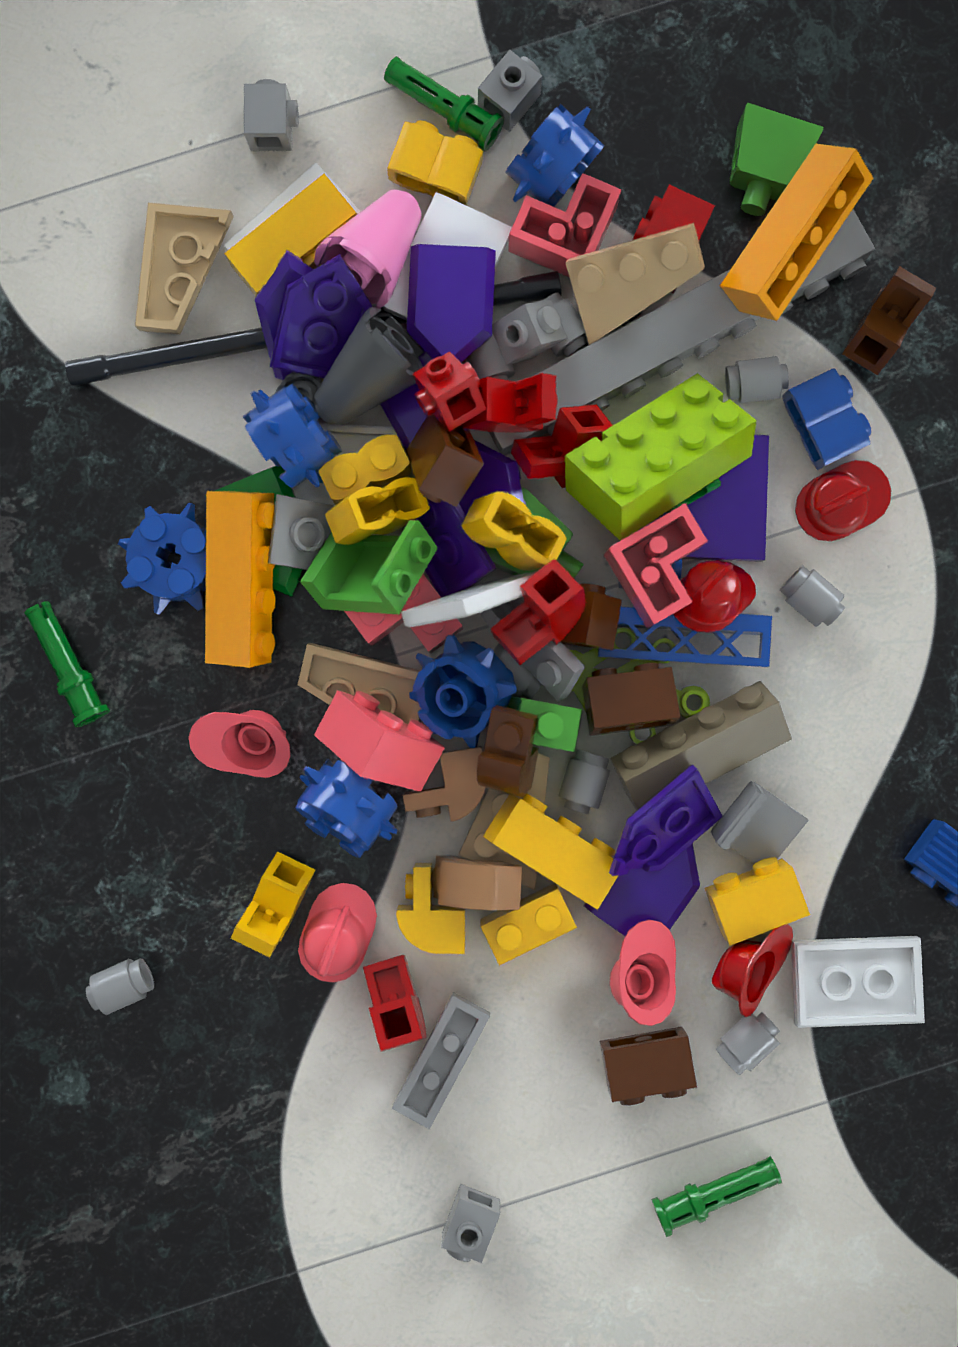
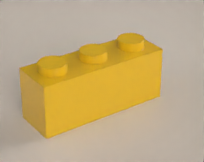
[224,174,357,296]
[483,793,618,910]

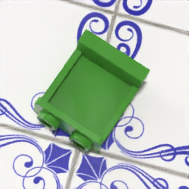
[300,520,438,614]

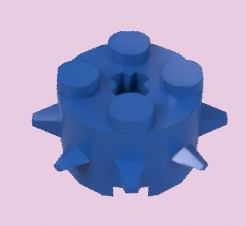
[505,104,605,207]
[243,384,342,488]
[118,503,206,615]
[409,635,517,748]
[295,759,398,858]

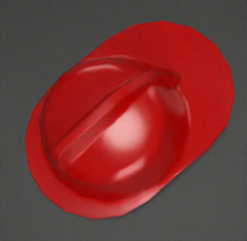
[795,460,891,541]
[673,560,756,633]
[712,924,793,1017]

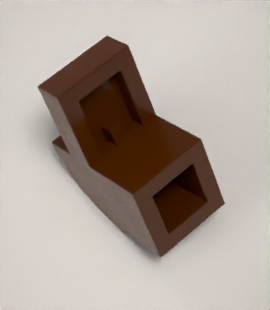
[842,266,936,375]
[477,705,539,797]

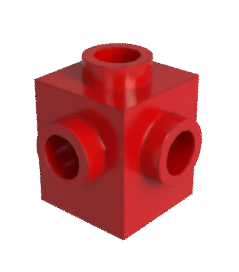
[413,351,486,432]

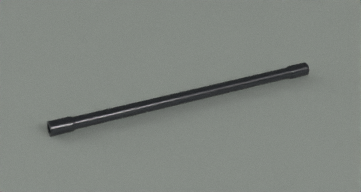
[65,271,562,386]

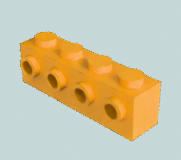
[720,144,873,321]
[205,491,276,668]

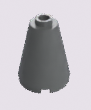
[314,307,427,425]

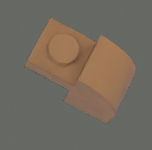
[403,746,486,822]
[431,855,522,910]

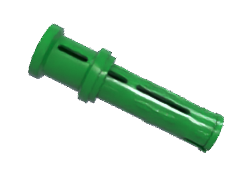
[384,56,504,151]
[24,601,110,727]
[651,1156,782,1237]

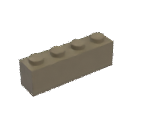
[610,681,792,811]

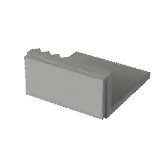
[268,494,333,570]
[711,781,809,864]

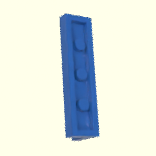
[598,607,772,667]

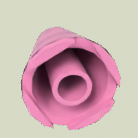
[314,190,422,309]

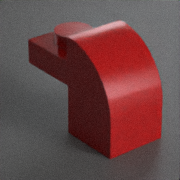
[462,373,558,433]
[511,404,613,488]
[490,559,586,665]
[363,955,426,1051]

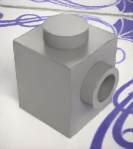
[478,50,542,132]
[244,79,299,151]
[492,299,567,365]
[441,1184,500,1263]

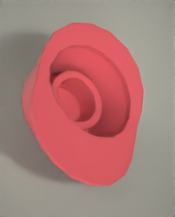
[188,710,291,778]
[298,883,377,983]
[609,920,676,1026]

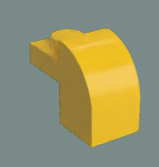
[231,852,315,958]
[396,863,465,954]

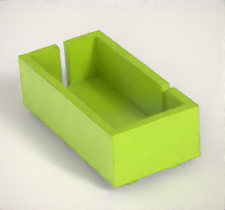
[565,373,757,541]

